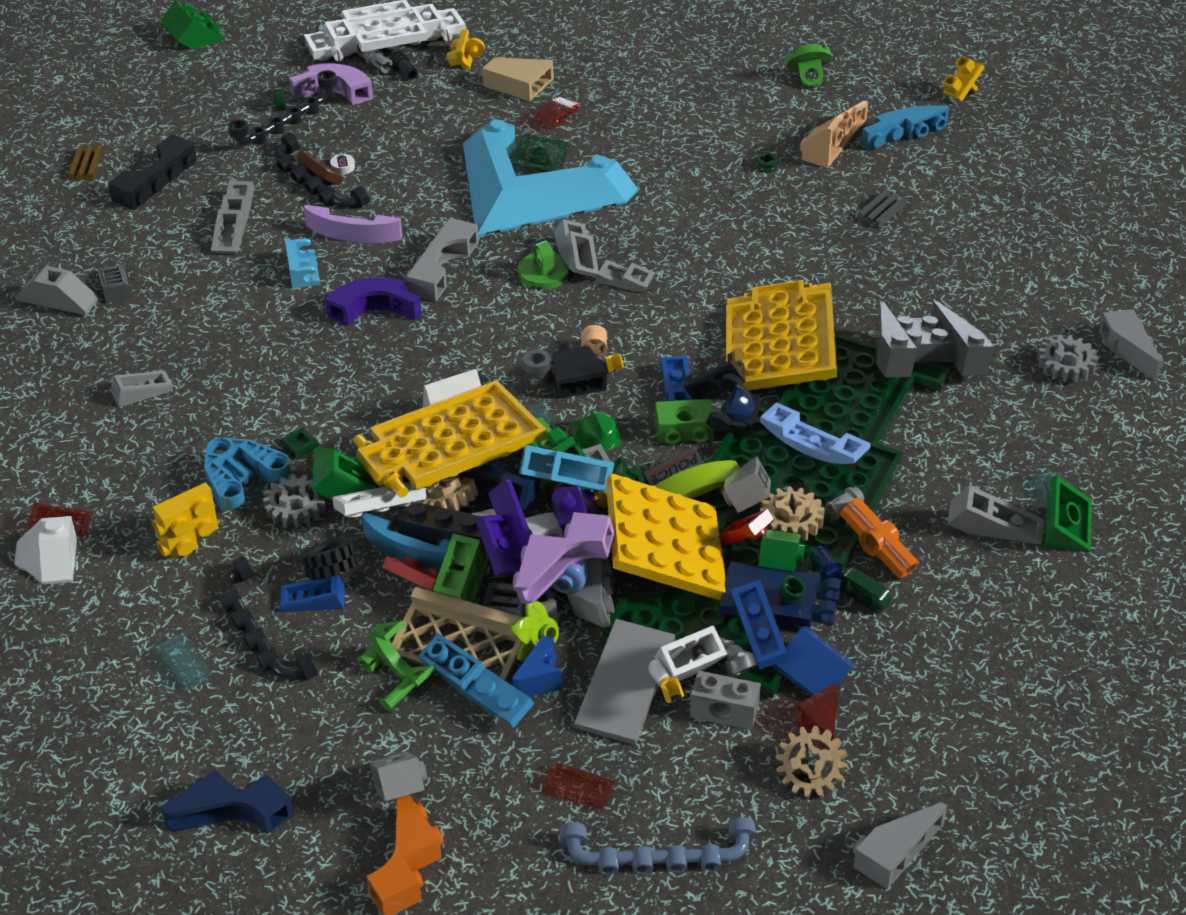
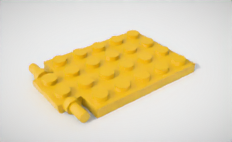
[726,280,837,393]
[353,380,548,498]

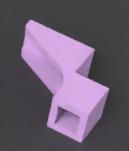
[513,512,615,604]

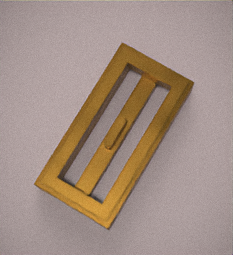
[68,146,103,180]

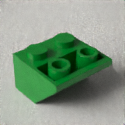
[161,0,226,49]
[312,446,381,500]

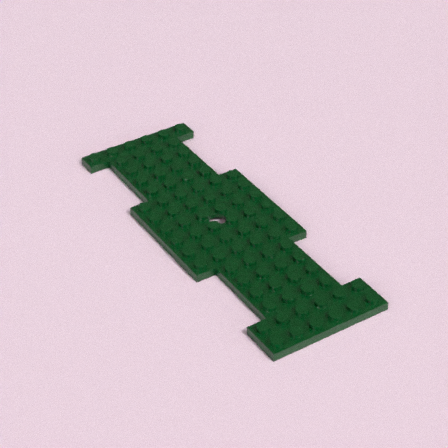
[602,333,950,698]

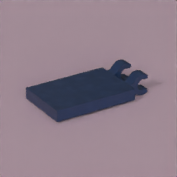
[719,561,841,628]

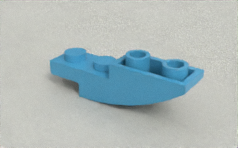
[861,106,949,151]
[418,633,534,728]

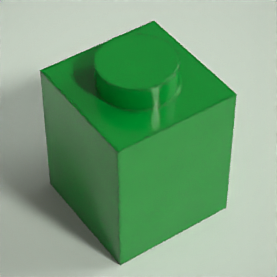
[758,529,805,572]

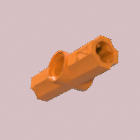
[840,497,919,579]

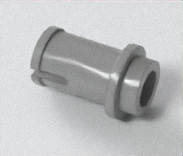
[826,487,864,520]

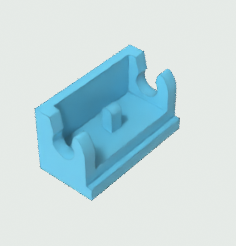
[285,238,320,288]

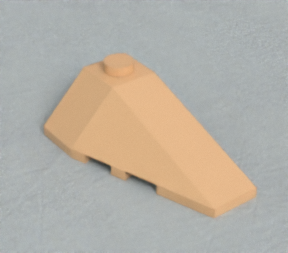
[800,101,868,168]

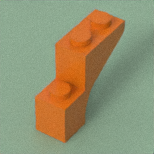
[366,794,444,915]

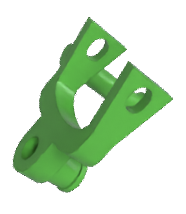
[357,620,436,713]

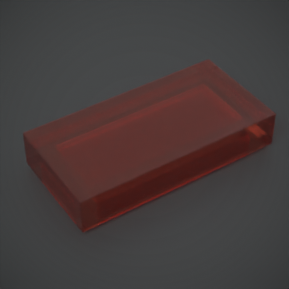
[542,762,616,811]

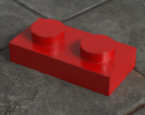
[718,509,774,547]

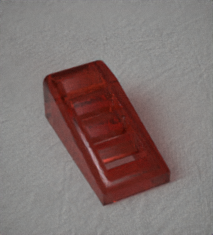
[27,502,93,536]

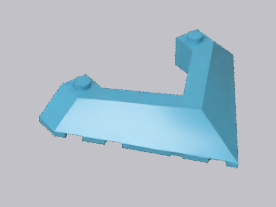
[463,119,638,237]

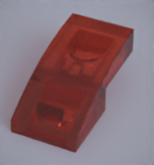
[534,97,580,128]

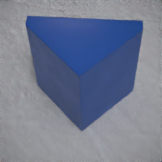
[772,626,855,706]

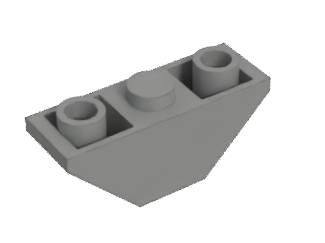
[16,266,98,315]
[567,558,614,628]

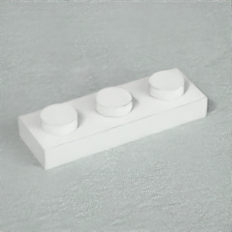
[333,482,426,517]

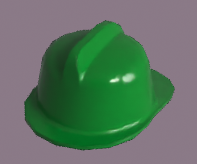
[569,410,621,451]

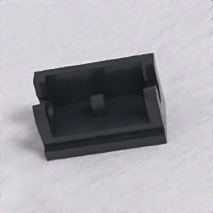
[684,351,746,400]

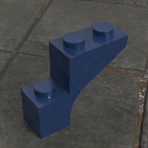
[466,462,541,510]
[161,769,294,835]

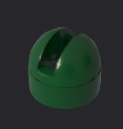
[779,576,806,604]

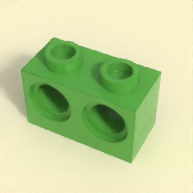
[433,534,489,603]

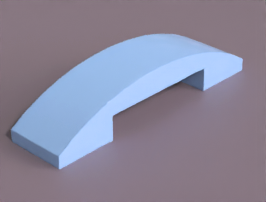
[760,402,870,464]

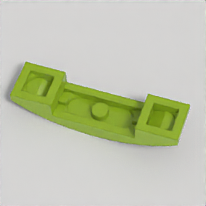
[655,460,740,499]

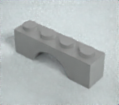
[405,218,479,302]

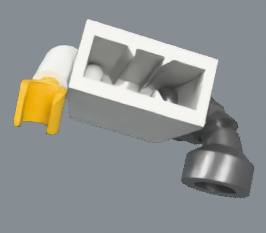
[648,625,758,703]

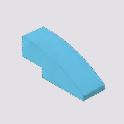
[519,445,614,492]

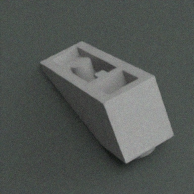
[947,485,1044,544]
[853,802,947,890]

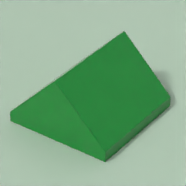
[1044,475,1092,552]

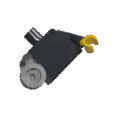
[523,342,624,399]

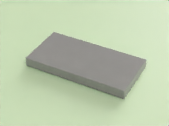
[574,619,675,745]

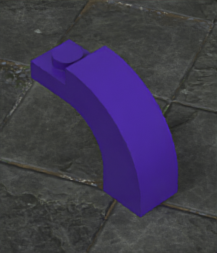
[325,277,421,326]

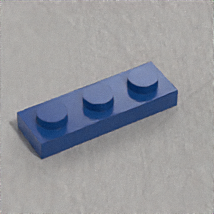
[731,580,789,670]

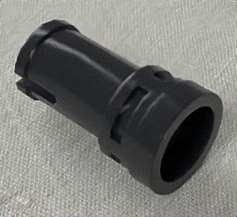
[390,51,418,81]

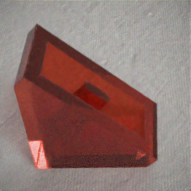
[796,684,839,750]

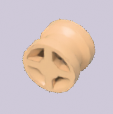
[581,325,608,357]

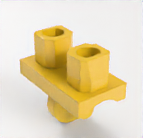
[446,29,485,70]
[943,56,985,102]

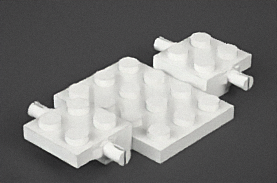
[304,0,466,61]

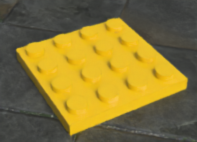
[606,473,726,600]

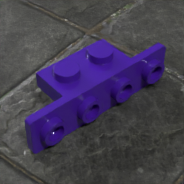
[476,480,551,596]

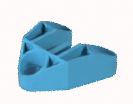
[204,438,291,511]

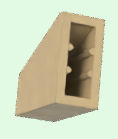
[482,57,554,102]

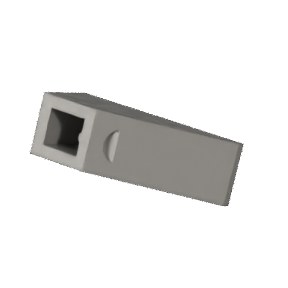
[1099,309,1163,380]

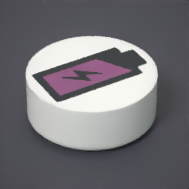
[330,154,355,174]

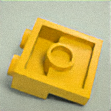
[152,482,219,560]

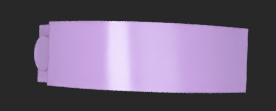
[289,64,373,105]

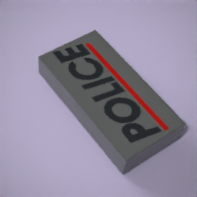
[644,446,704,486]

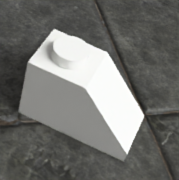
[14,516,77,584]

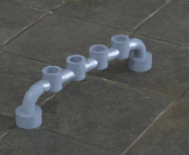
[560,817,756,874]

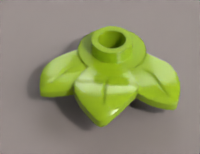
[510,601,559,662]

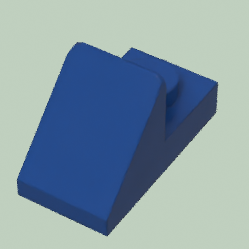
[513,635,562,697]

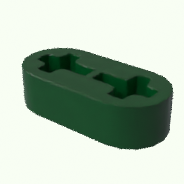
[837,567,892,613]

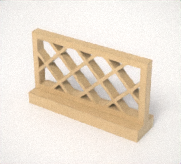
[392,587,522,682]

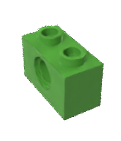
[655,399,714,444]

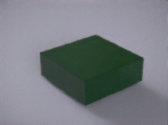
[280,427,319,460]

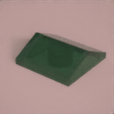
[509,133,569,173]

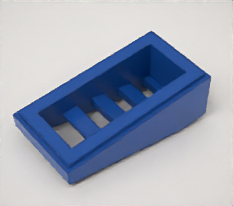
[279,575,345,612]

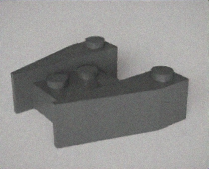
[875,301,994,377]

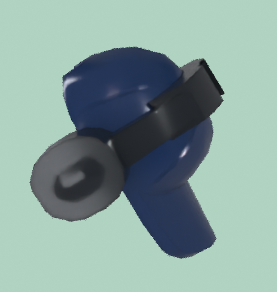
[706,373,760,433]

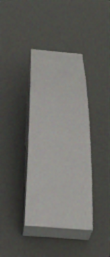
[211,181,255,254]

